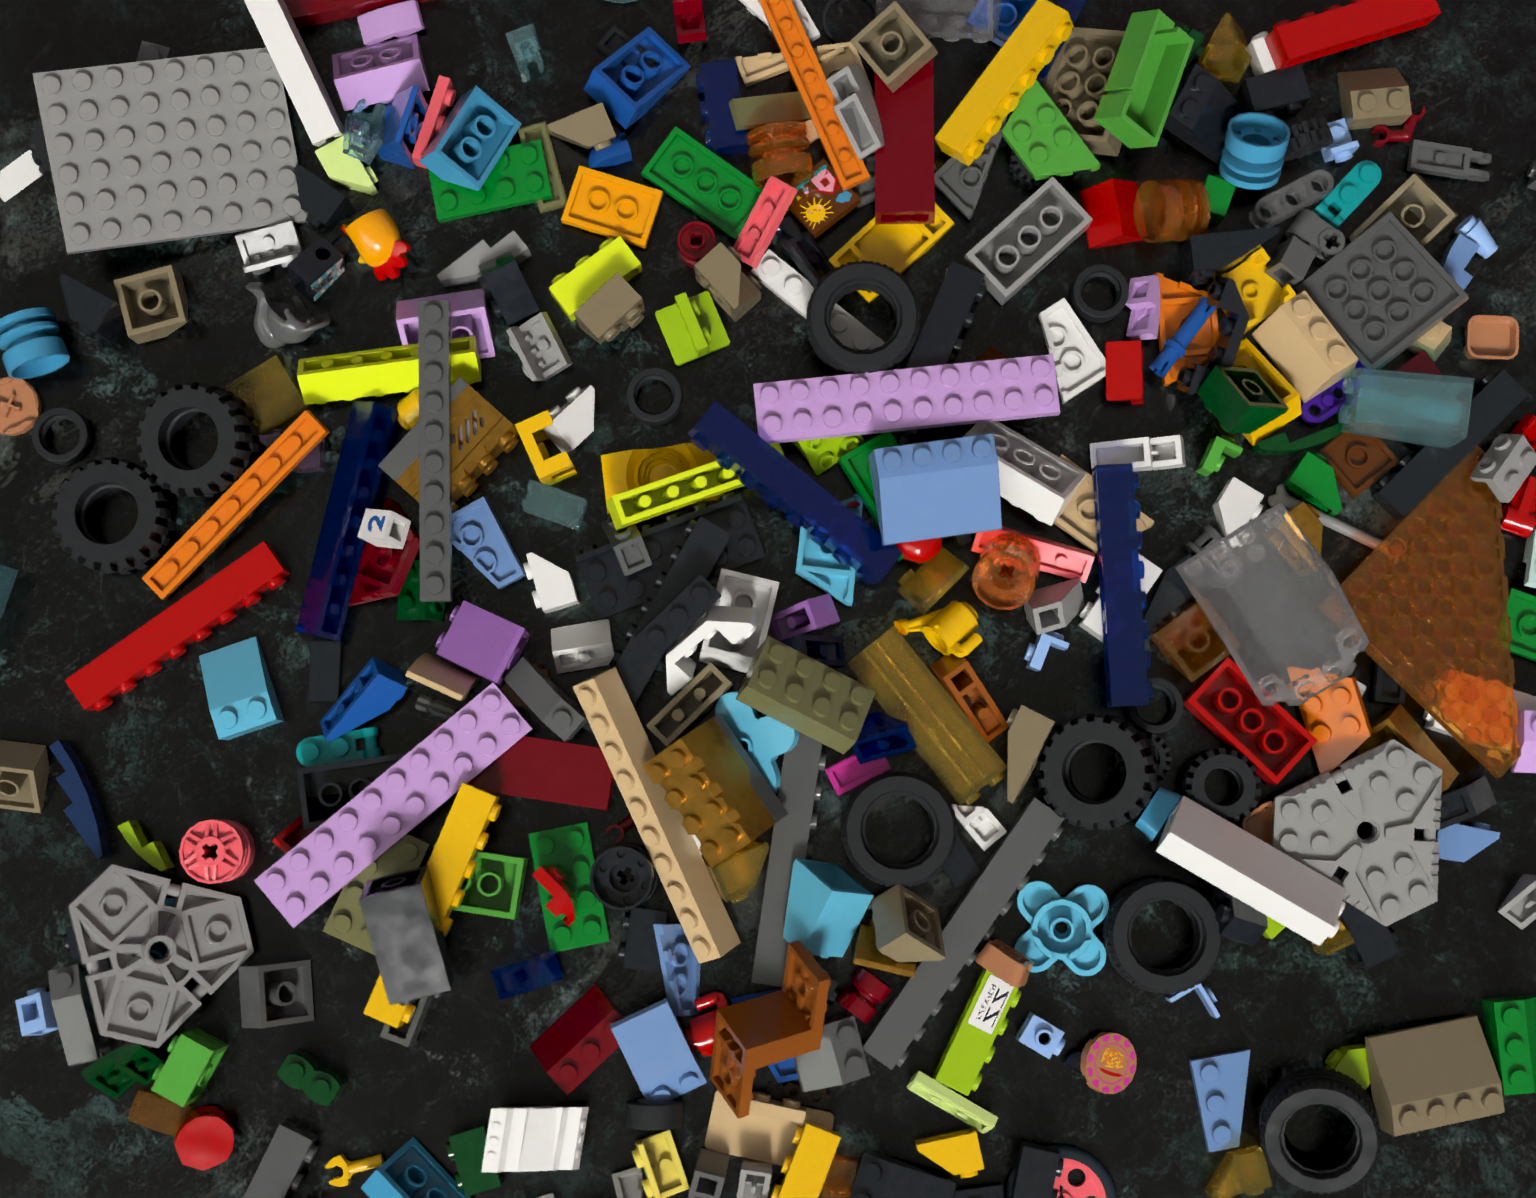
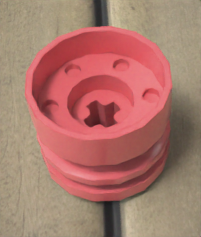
[179,819,256,884]

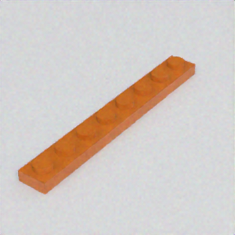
[758,0,870,191]
[142,410,330,600]

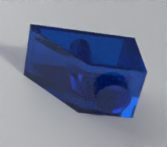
[852,712,917,764]
[491,950,563,1000]

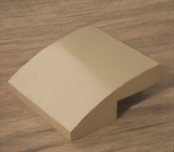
[405,653,481,701]

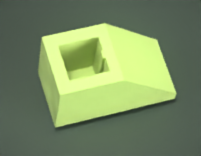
[315,134,379,196]

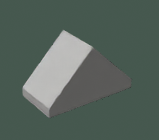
[1498,874,1536,930]
[736,1157,772,1198]

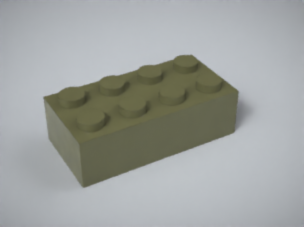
[736,636,876,754]
[323,832,435,955]

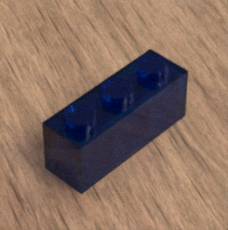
[695,59,748,157]

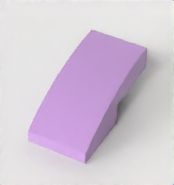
[357,0,424,46]
[1125,275,1160,341]

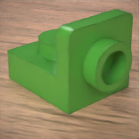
[1196,435,1243,477]

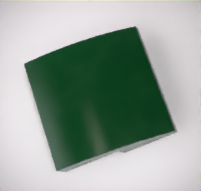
[81,1043,166,1100]

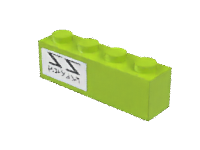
[933,968,1022,1096]

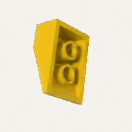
[1203,338,1302,445]

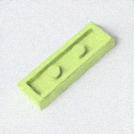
[906,1071,998,1134]

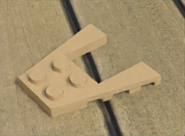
[735,42,875,167]

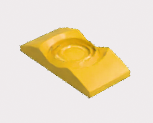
[828,203,954,303]
[601,442,724,514]

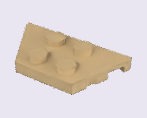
[1054,454,1155,554]

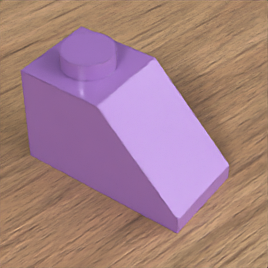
[769,593,840,641]

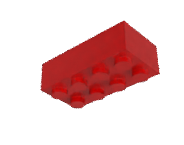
[1183,657,1318,785]

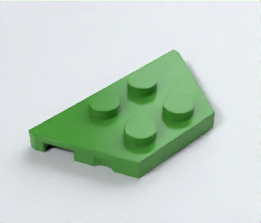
[1002,80,1100,181]

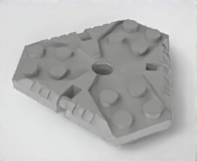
[1272,739,1442,927]
[68,864,254,1048]

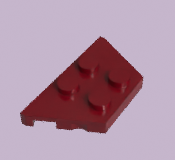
[340,498,420,606]

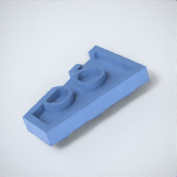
[452,496,526,589]
[653,923,701,1017]
[1189,1049,1250,1152]

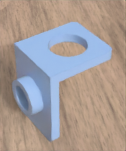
[1164,983,1220,1019]

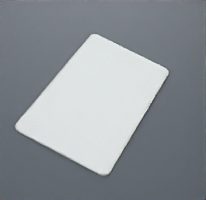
[0,150,42,202]

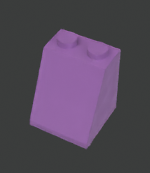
[435,601,531,687]

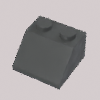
[238,959,314,1028]
[793,1015,870,1092]

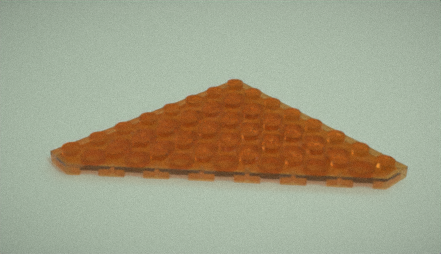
[1319,445,1521,779]

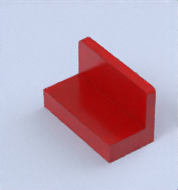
[1105,340,1144,405]

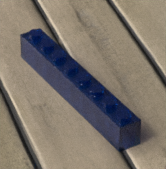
[687,400,902,584]
[295,401,397,642]
[1092,463,1153,708]

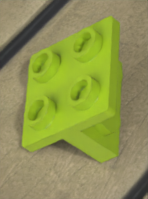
[655,291,730,366]
[792,435,864,476]

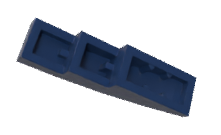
[49,740,111,859]

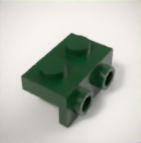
[397,560,445,622]

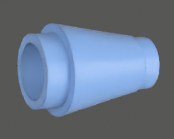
[1454,215,1498,259]

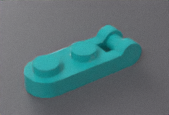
[1313,160,1382,229]
[296,727,382,767]

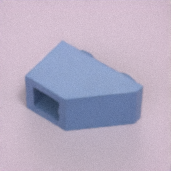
[1436,822,1500,862]

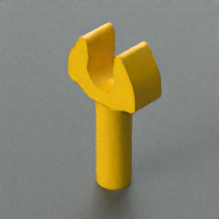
[325,1154,384,1187]

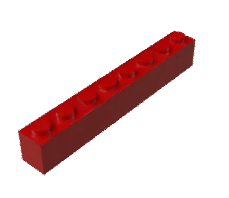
[64,541,290,712]

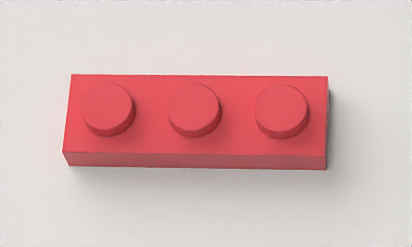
[411,75,456,169]
[733,175,798,269]

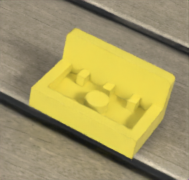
[632,1129,690,1198]

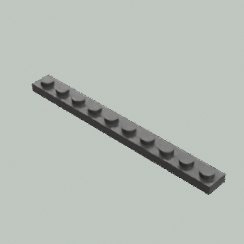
[418,300,452,602]

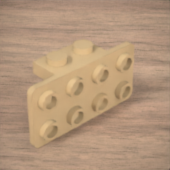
[705,1090,834,1166]

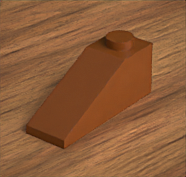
[930,654,1009,744]

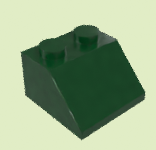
[1196,366,1289,434]

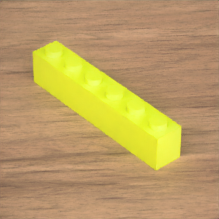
[297,336,482,405]
[606,443,789,530]

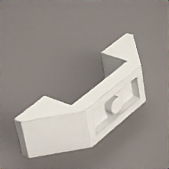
[666,606,758,696]

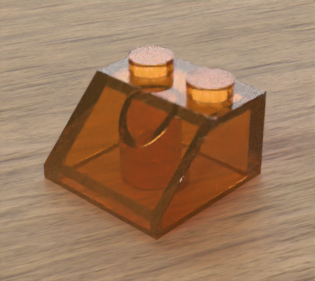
[1150,598,1240,682]

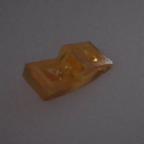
[127,1090,198,1137]
[820,1155,858,1198]

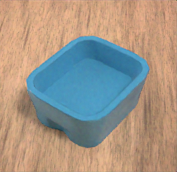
[1135,786,1182,841]

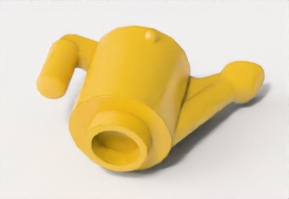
[894,600,983,658]

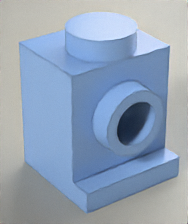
[15,987,58,1036]
[1015,1012,1066,1059]

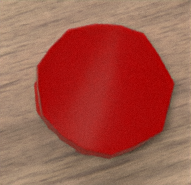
[173,1106,234,1171]

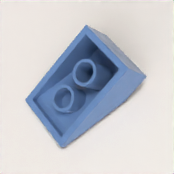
[610,998,707,1104]

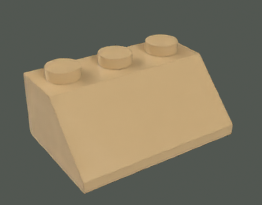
[1252,291,1358,403]

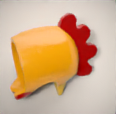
[340,209,410,281]

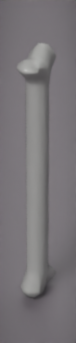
[1268,484,1406,566]

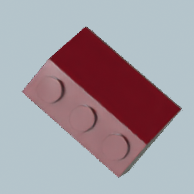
[529,983,627,1096]

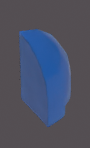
[587,132,633,171]

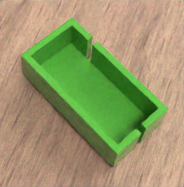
[1094,9,1194,149]

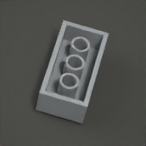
[963,176,1093,306]

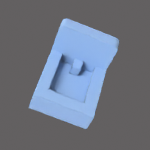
[1024,631,1070,672]

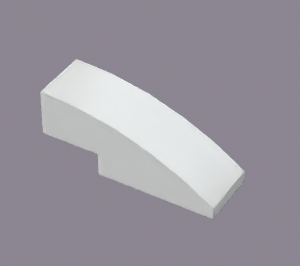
[1089,435,1186,474]

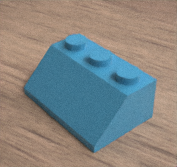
[419,86,521,191]
[360,1137,471,1198]

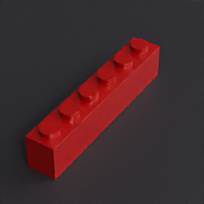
[1264,0,1441,71]

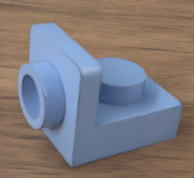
[1321,118,1359,163]

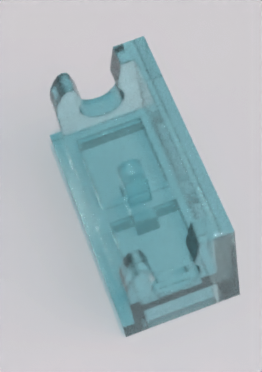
[505,23,544,83]
[343,99,386,164]
[522,479,589,531]

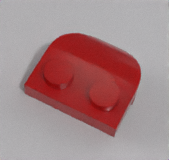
[532,865,578,926]

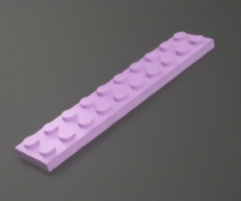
[753,354,1060,445]
[254,682,532,928]

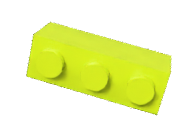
[548,236,643,322]

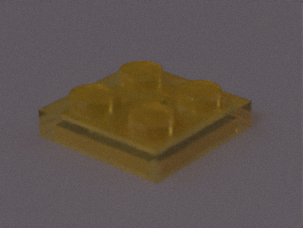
[225,355,309,437]

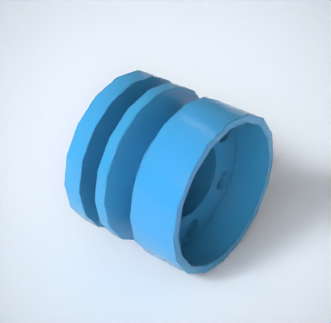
[1219,112,1291,190]
[0,307,70,379]

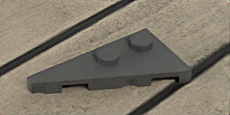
[935,113,1010,220]

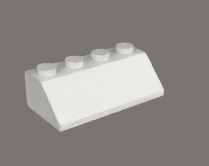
[963,421,1087,526]

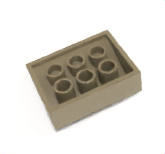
[1041,27,1125,156]
[1365,1015,1505,1136]

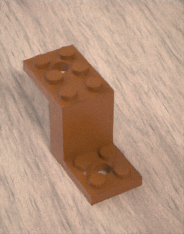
[710,940,831,1119]

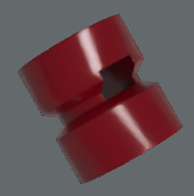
[677,221,716,268]
[835,966,892,1024]

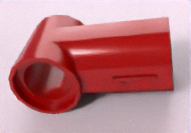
[1496,476,1536,538]

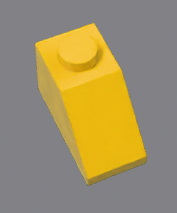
[914,1128,984,1178]

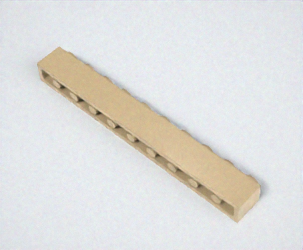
[573,667,741,964]

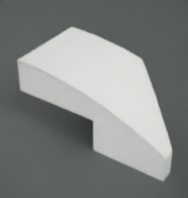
[952,804,1007,852]

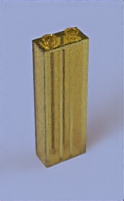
[846,626,1007,806]

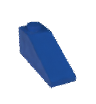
[320,657,408,741]

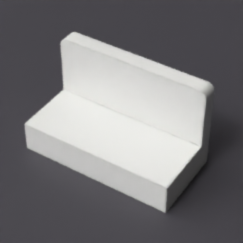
[550,619,615,674]

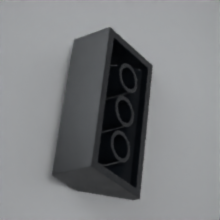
[296,752,408,829]

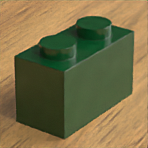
[446,1122,505,1197]

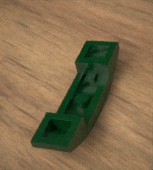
[1251,400,1369,456]

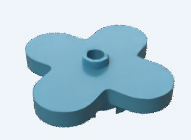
[715,691,799,793]
[1014,880,1109,976]

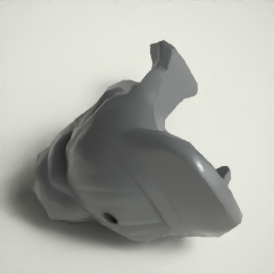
[245,282,331,349]

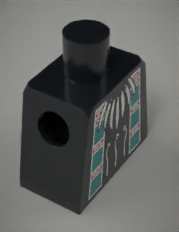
[287,235,353,304]

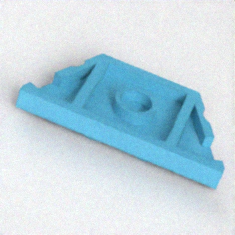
[795,494,863,606]

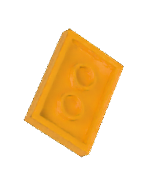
[561,165,663,249]

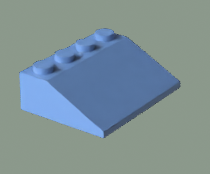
[868,433,1002,546]

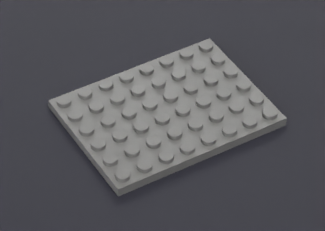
[32,47,308,255]

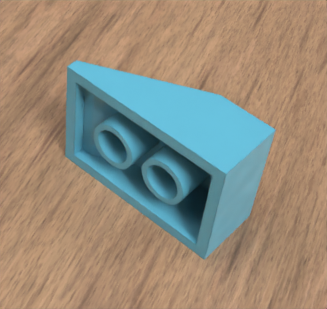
[199,636,284,740]

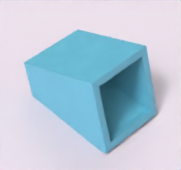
[783,858,874,959]

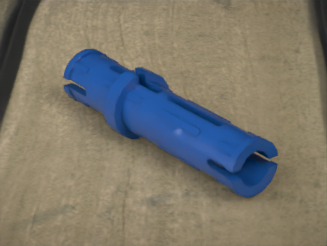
[1149,296,1217,378]

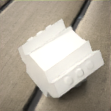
[481,1106,589,1172]

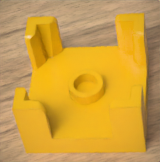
[1207,247,1297,333]
[515,410,577,488]

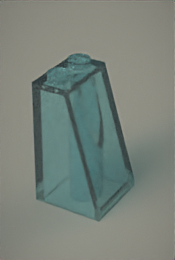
[1339,368,1474,449]

